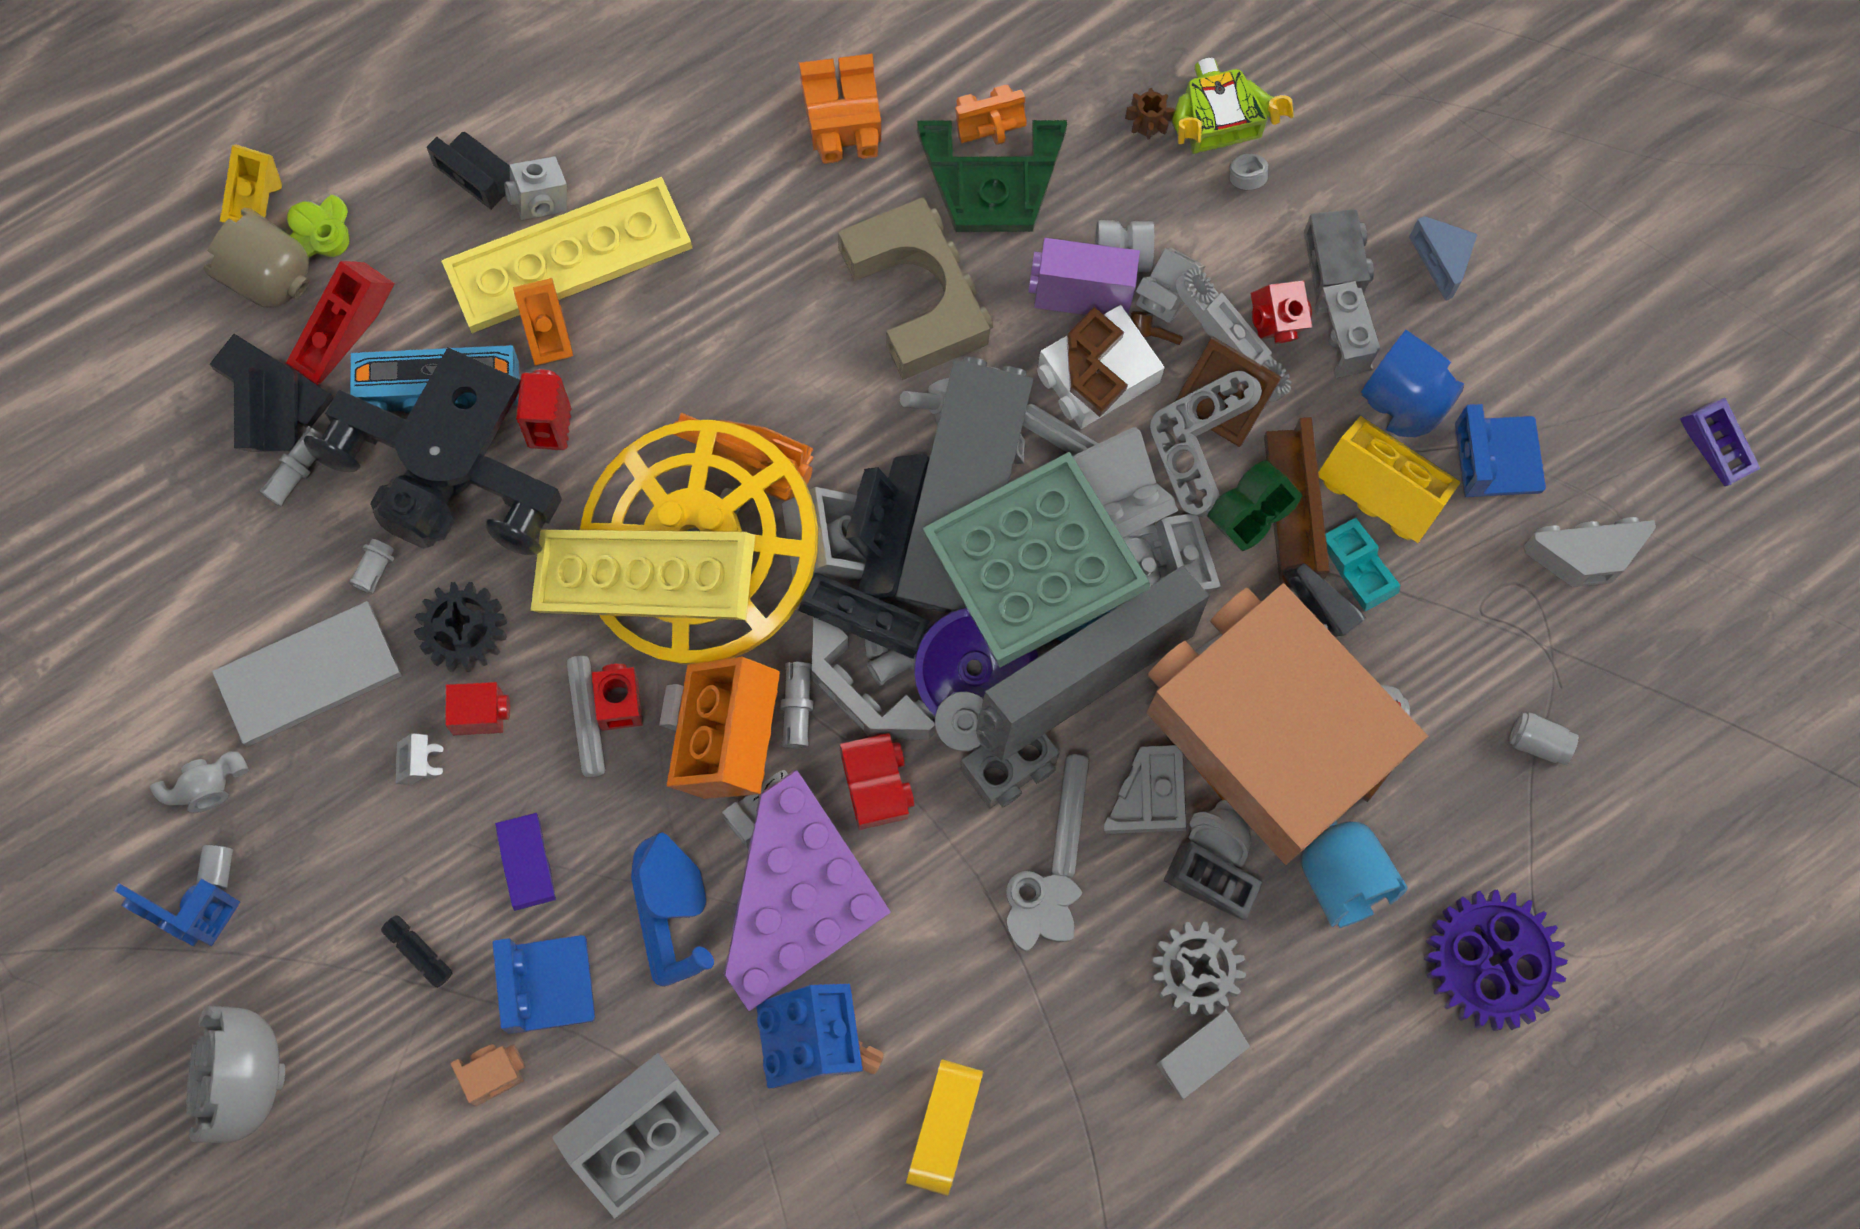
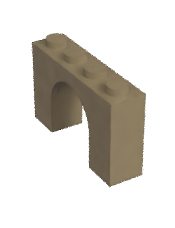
[838,197,993,380]

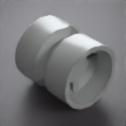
[1095,220,1154,272]

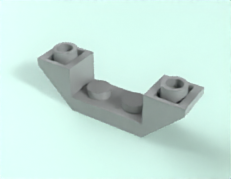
[812,617,935,740]

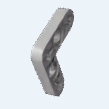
[1150,371,1262,517]

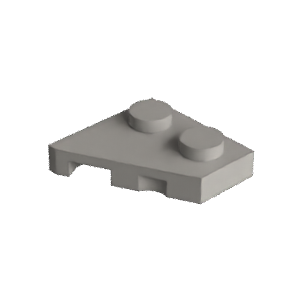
[1104,745,1187,834]

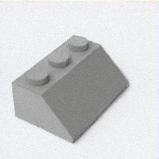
[552,1053,720,1219]

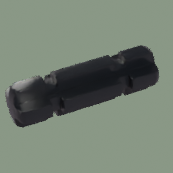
[381,915,453,988]

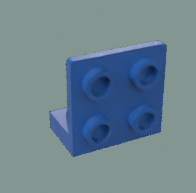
[1455,404,1546,497]
[113,878,241,947]
[492,935,595,1034]
[756,984,863,1089]

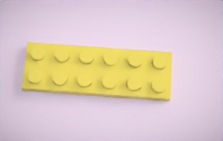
[441,177,692,333]
[530,530,755,620]

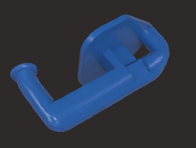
[631,833,714,987]

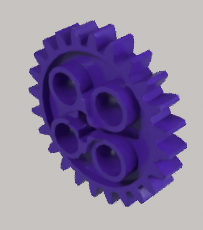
[1424,890,1568,1031]

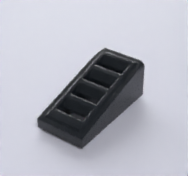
[1283,563,1366,637]
[1164,841,1263,920]

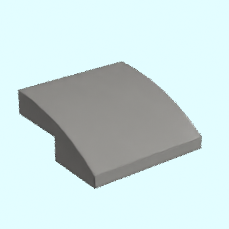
[1123,514,1221,593]

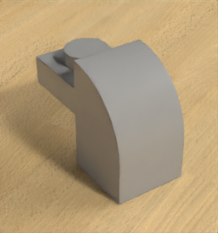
[1135,248,1205,323]

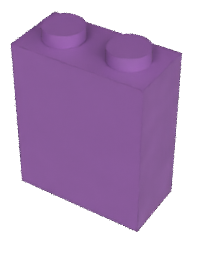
[1028,238,1140,315]

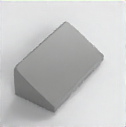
[1156,1010,1250,1100]

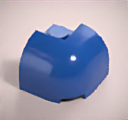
[1361,329,1464,438]

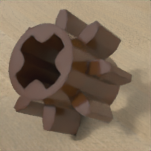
[1125,88,1175,140]

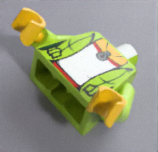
[1172,58,1294,154]

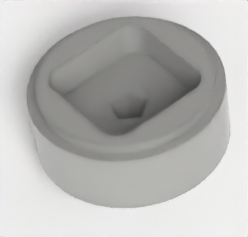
[1229,154,1268,190]

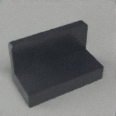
[426,132,510,210]
[234,366,298,452]

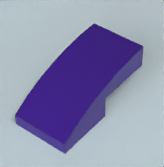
[495,813,556,911]

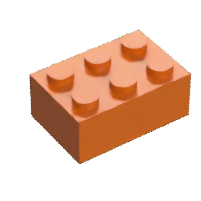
[667,656,780,799]

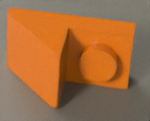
[513,278,573,366]

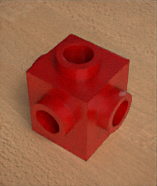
[1250,280,1312,344]

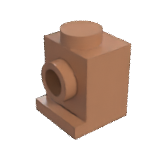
[450,1044,525,1107]

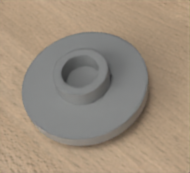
[935,692,983,751]

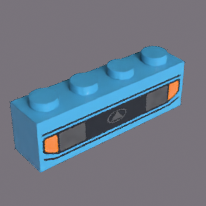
[350,345,519,414]

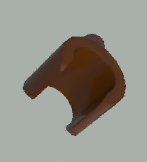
[1130,311,1183,345]

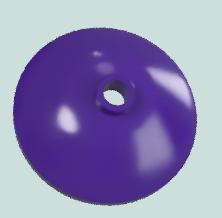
[914,608,1038,716]

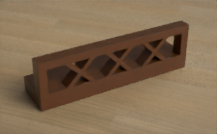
[1264,417,1330,587]

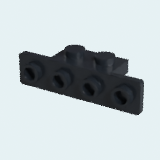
[846,453,930,598]

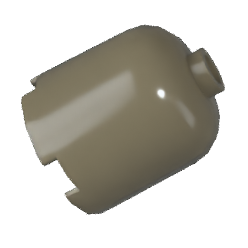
[204,208,309,307]

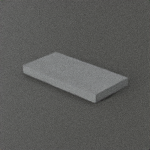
[212,601,402,747]

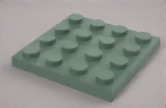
[923,452,1151,667]

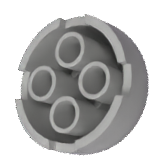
[186,1006,285,1143]

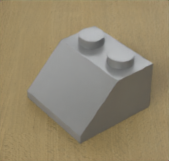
[782,487,866,582]

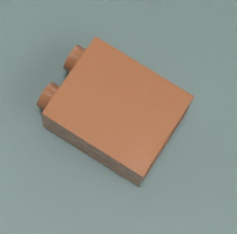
[1146,583,1428,865]

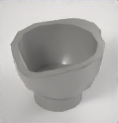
[1189,800,1251,867]

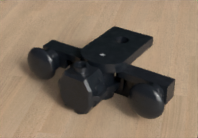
[304,347,562,555]

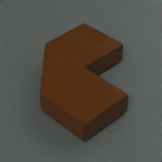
[1067,307,1128,417]

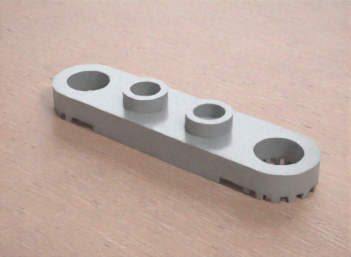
[1176,268,1292,402]

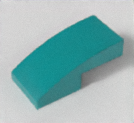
[1325,518,1401,612]

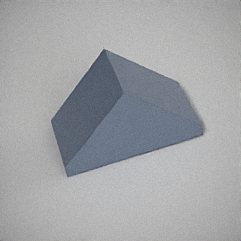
[1409,216,1477,301]

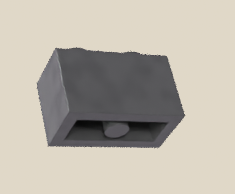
[1304,209,1374,302]

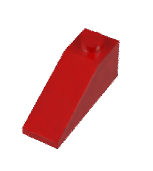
[286,261,395,385]

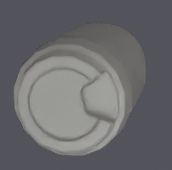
[1509,712,1579,765]

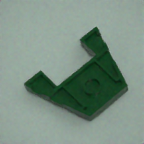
[917,120,1067,232]

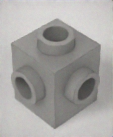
[504,156,567,220]

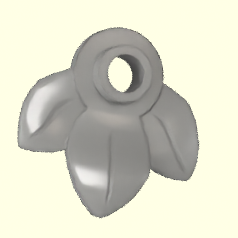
[1006,871,1082,951]

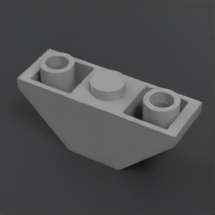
[1524,517,1656,587]

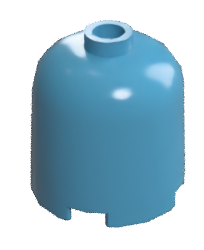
[1301,821,1408,928]

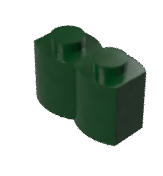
[1207,460,1302,551]

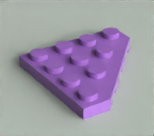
[723,770,891,1011]

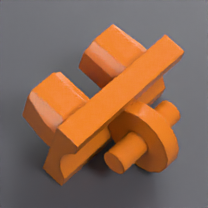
[955,84,1027,145]

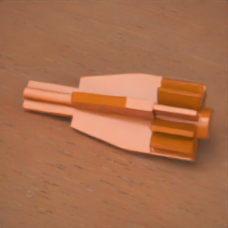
[674,413,813,502]

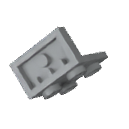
[1073,427,1178,538]

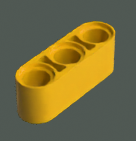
[906,1059,983,1196]

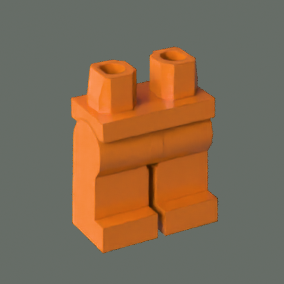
[799,54,881,164]

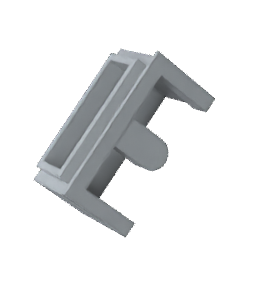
[1314,281,1380,378]

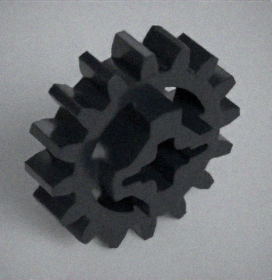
[414,582,507,672]

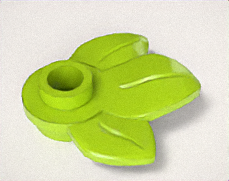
[287,195,350,258]

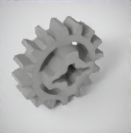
[1151,921,1246,1017]

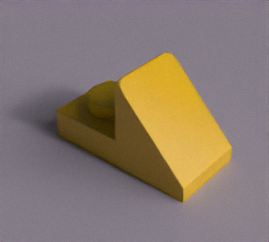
[220,144,282,223]

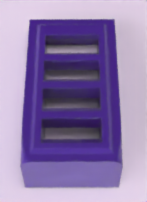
[1680,398,1761,487]

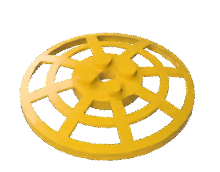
[579,420,818,665]

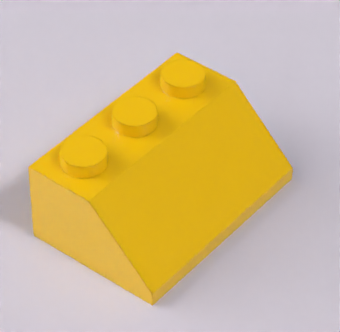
[1318,416,1461,543]

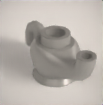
[150,751,249,813]

